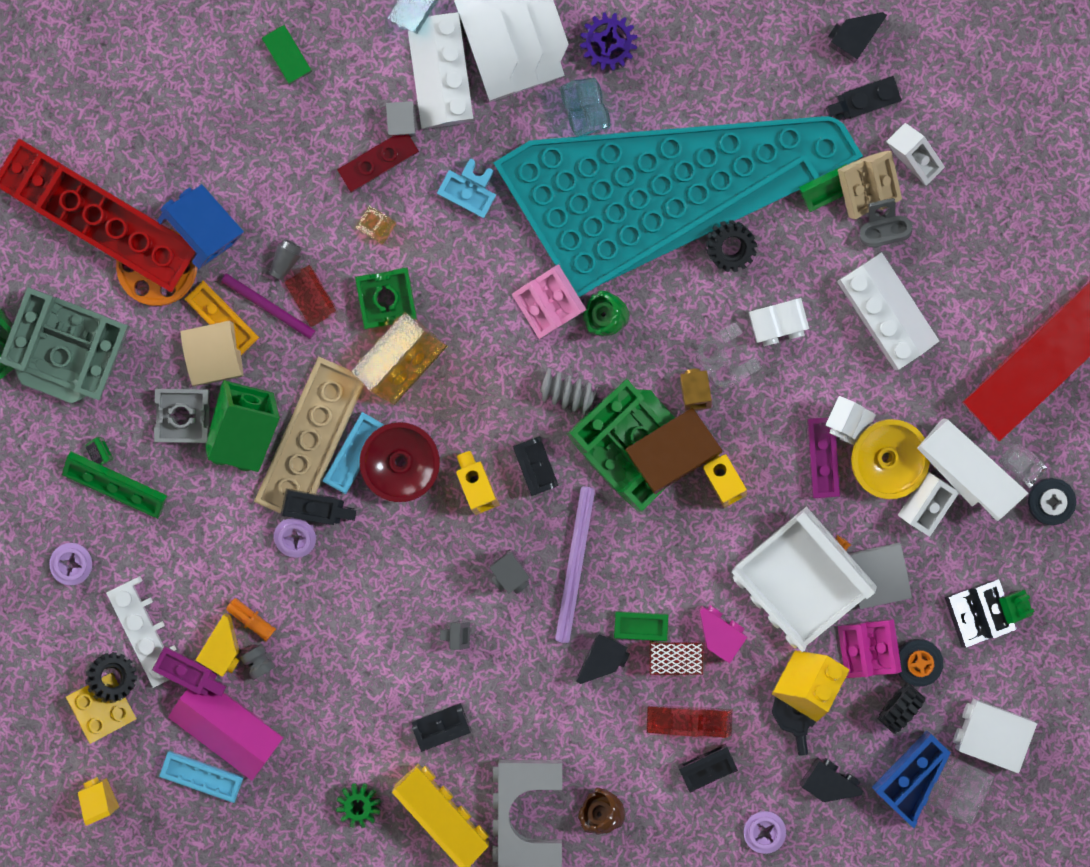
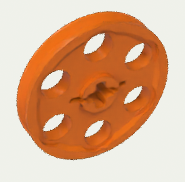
[116,228,197,306]

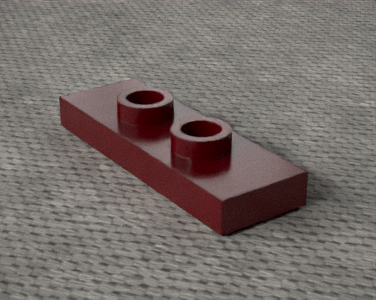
[337,134,419,193]

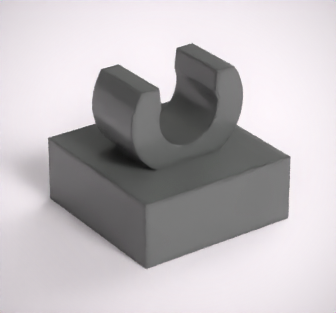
[440,621,470,650]

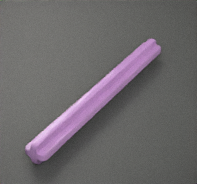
[555,486,595,643]

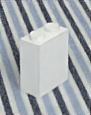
[953,698,1037,773]

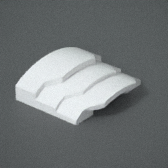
[454,0,569,102]

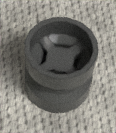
[239,644,276,680]

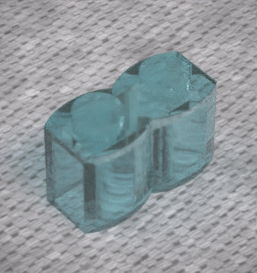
[561,77,611,137]

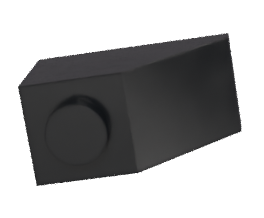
[828,12,887,63]
[576,631,630,684]

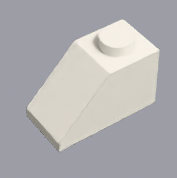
[886,123,945,186]

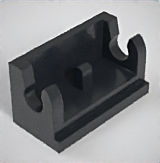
[512,436,559,496]
[411,703,472,752]
[678,744,738,793]

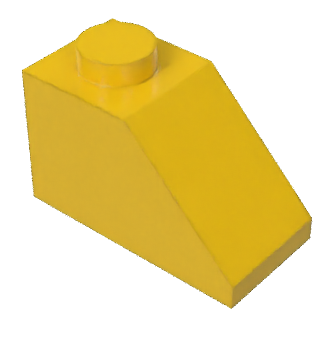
[196,613,240,677]
[78,777,119,826]

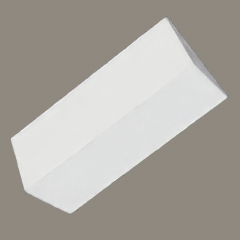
[917,418,1028,521]

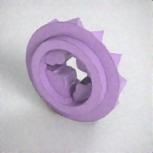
[274,518,317,558]
[50,543,92,585]
[744,811,786,854]

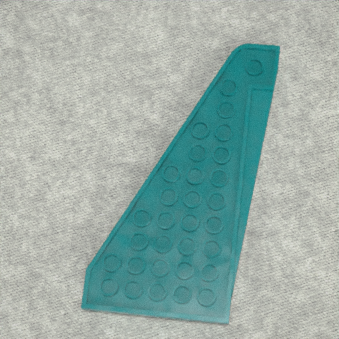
[493,116,863,298]

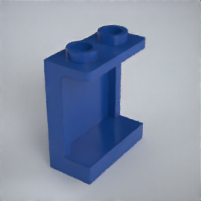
[157,184,244,269]

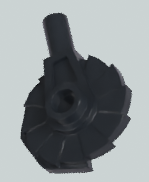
[772,697,816,756]

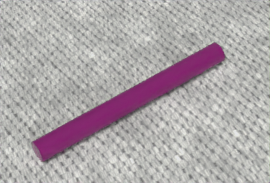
[221,273,316,339]

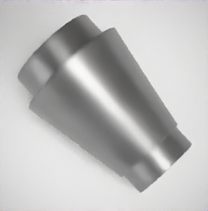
[269,239,303,280]

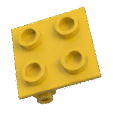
[66,672,136,744]

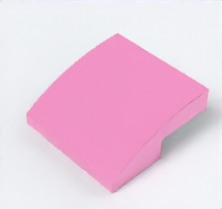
[512,264,586,339]

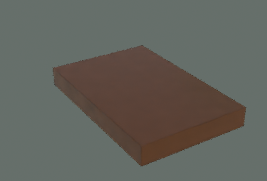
[625,408,722,494]

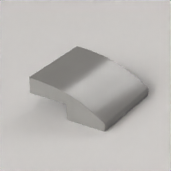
[849,542,912,609]

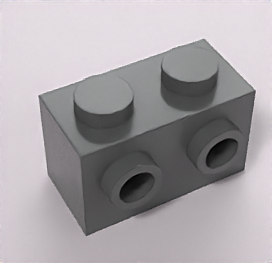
[489,549,530,594]

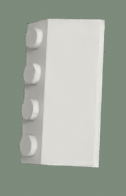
[407,12,474,129]
[837,252,939,370]

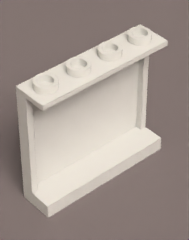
[732,506,877,652]

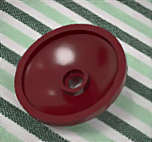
[360,422,440,502]

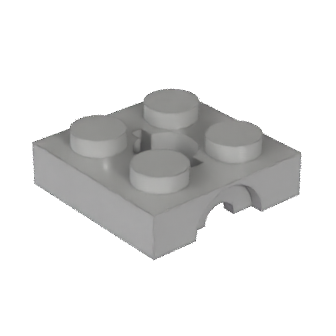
[154,389,210,443]

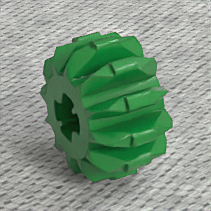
[336,783,381,828]

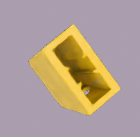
[456,451,500,515]
[703,454,747,508]

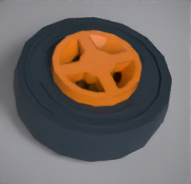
[898,639,943,687]

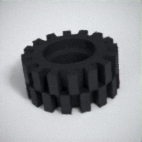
[706,220,757,272]
[85,652,137,703]
[877,683,925,734]

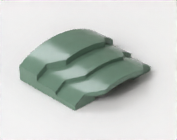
[0,287,130,404]

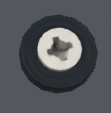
[1028,478,1077,526]

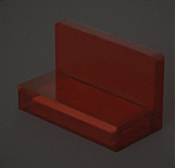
[285,265,338,327]

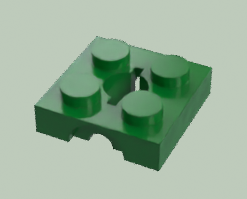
[355,267,418,330]

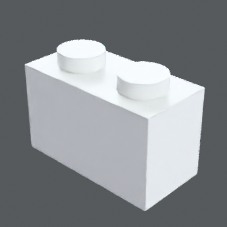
[898,472,959,537]

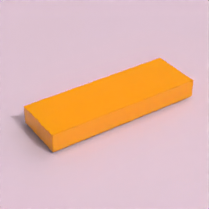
[185,281,260,356]

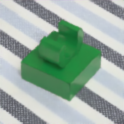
[999,590,1035,624]

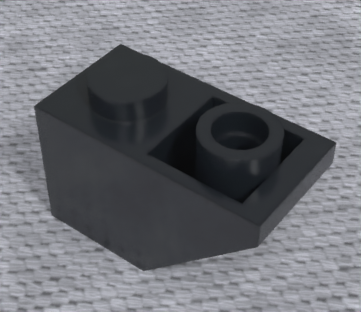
[799,758,864,802]

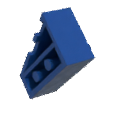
[872,730,951,828]

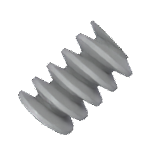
[539,368,598,416]

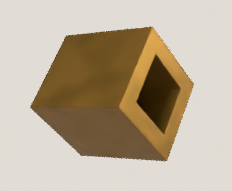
[680,369,712,412]

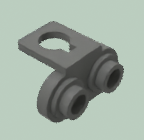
[860,198,913,248]

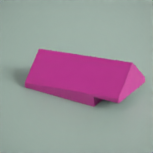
[168,689,284,781]

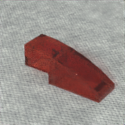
[646,706,733,738]

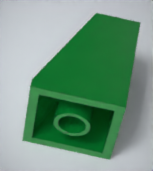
[205,380,280,472]

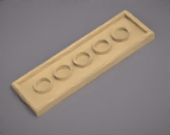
[254,356,367,518]

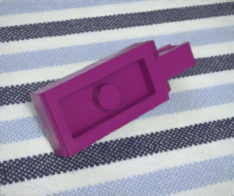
[152,646,227,696]

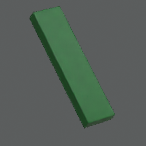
[62,451,167,519]

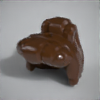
[578,787,626,835]

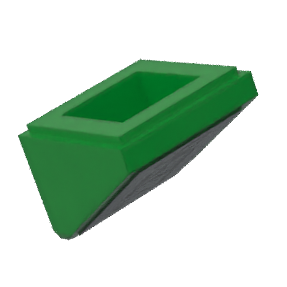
[85,437,114,466]

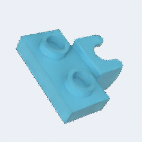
[437,159,496,219]

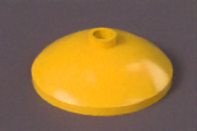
[851,419,930,499]

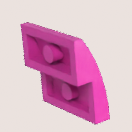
[838,619,902,678]

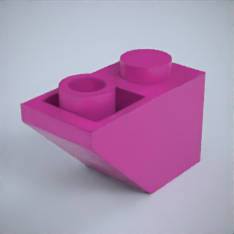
[699,605,747,664]

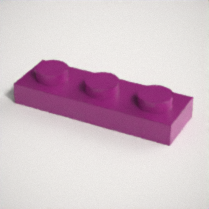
[807,417,840,498]

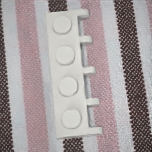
[106,576,177,688]

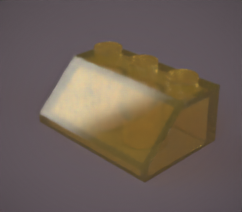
[351,312,448,405]

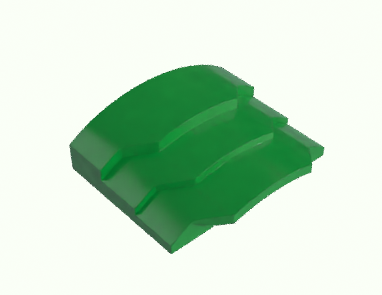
[567,379,675,512]

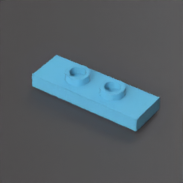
[323,412,385,494]
[159,751,244,803]

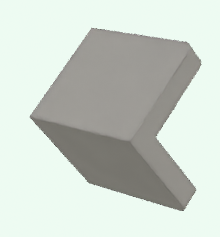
[386,101,416,136]

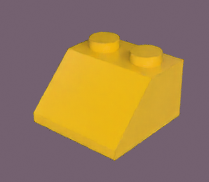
[772,650,850,722]

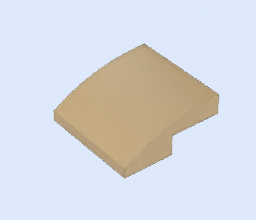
[838,151,902,220]
[180,321,244,387]

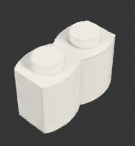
[748,298,809,346]
[826,396,876,445]

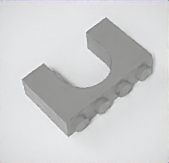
[493,760,562,867]

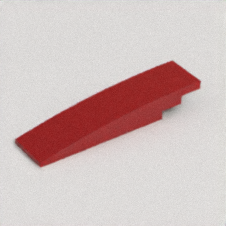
[0,139,196,293]
[962,281,1090,442]

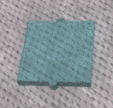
[387,0,438,34]

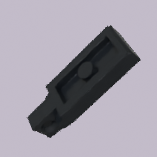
[826,76,902,119]
[281,488,357,525]

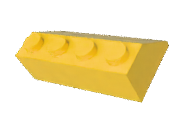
[392,763,489,867]

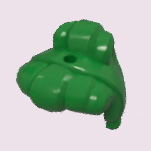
[583,291,630,337]

